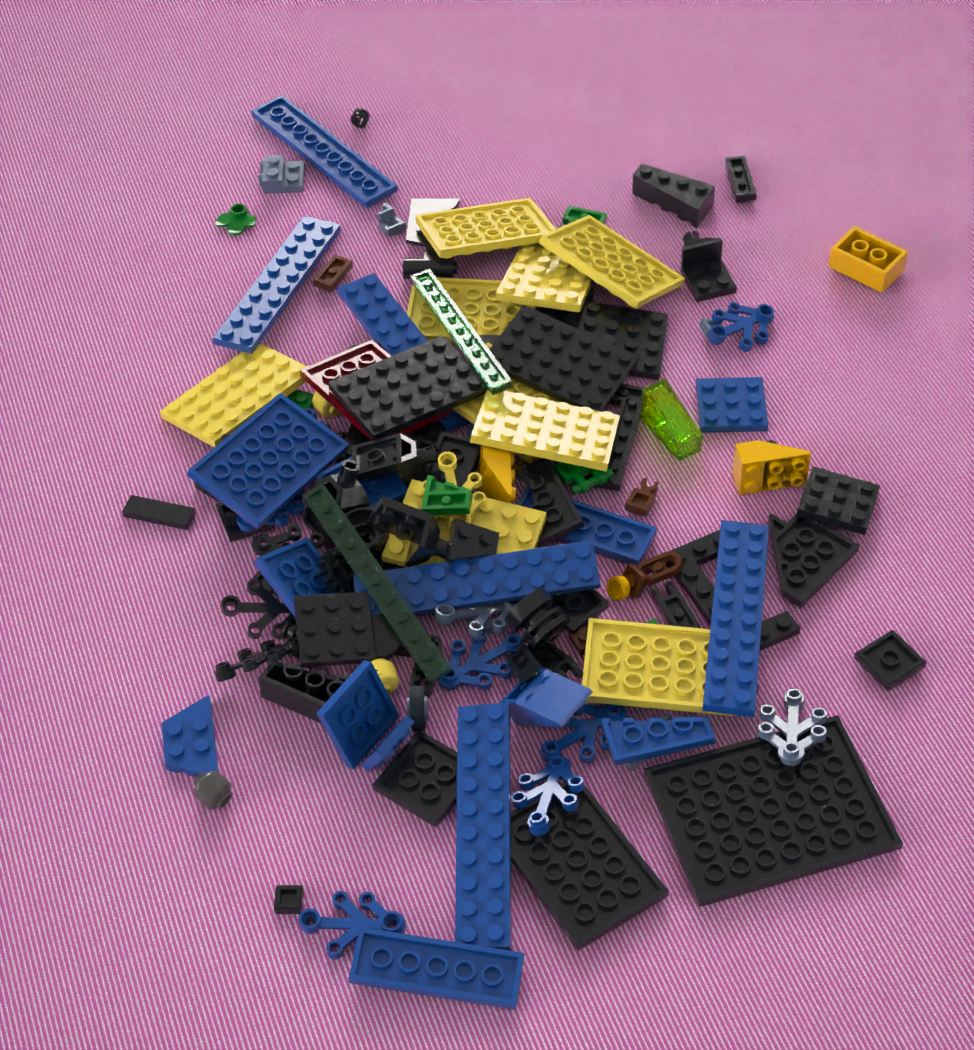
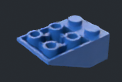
[500,669,593,727]

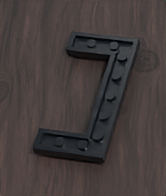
[555,384,648,491]
[668,530,801,651]

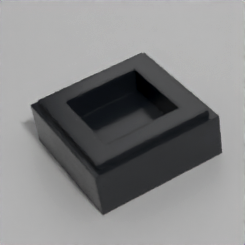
[273,885,304,914]

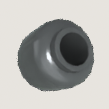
[193,770,233,809]

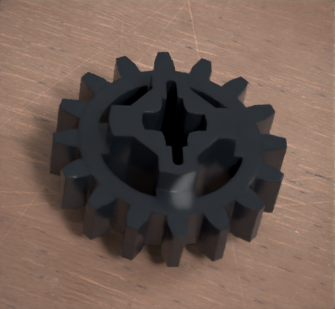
[317,547,365,594]

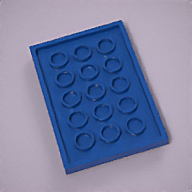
[187,393,349,530]

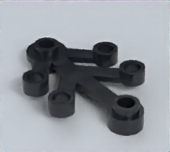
[252,525,336,562]
[221,579,295,640]
[214,637,299,682]

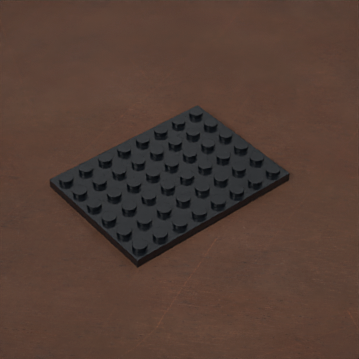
[644,715,903,907]

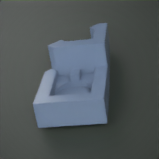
[377,203,406,237]

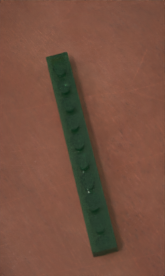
[411,269,513,395]
[302,483,452,685]

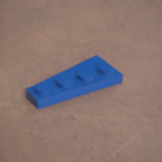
[601,717,716,766]

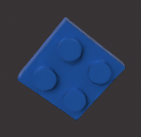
[360,715,414,772]

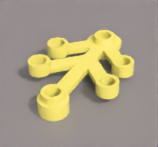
[421,452,486,530]

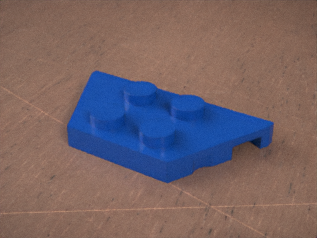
[162,695,219,777]

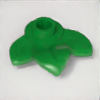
[216,203,256,236]

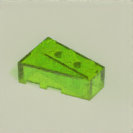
[641,378,703,461]

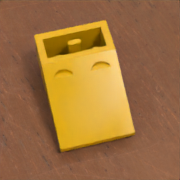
[732,440,811,495]
[477,445,516,504]

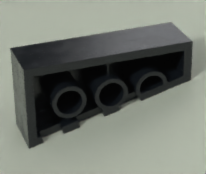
[632,163,715,228]
[259,662,349,723]

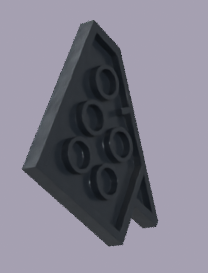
[768,513,859,608]

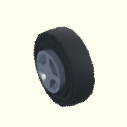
[407,686,428,732]

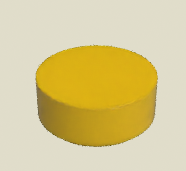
[606,575,630,600]

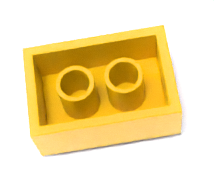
[829,226,908,293]

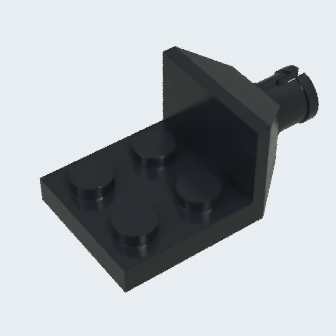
[681,231,737,302]
[352,433,440,488]
[303,460,370,549]
[366,496,449,567]

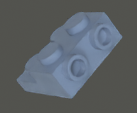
[259,155,305,194]

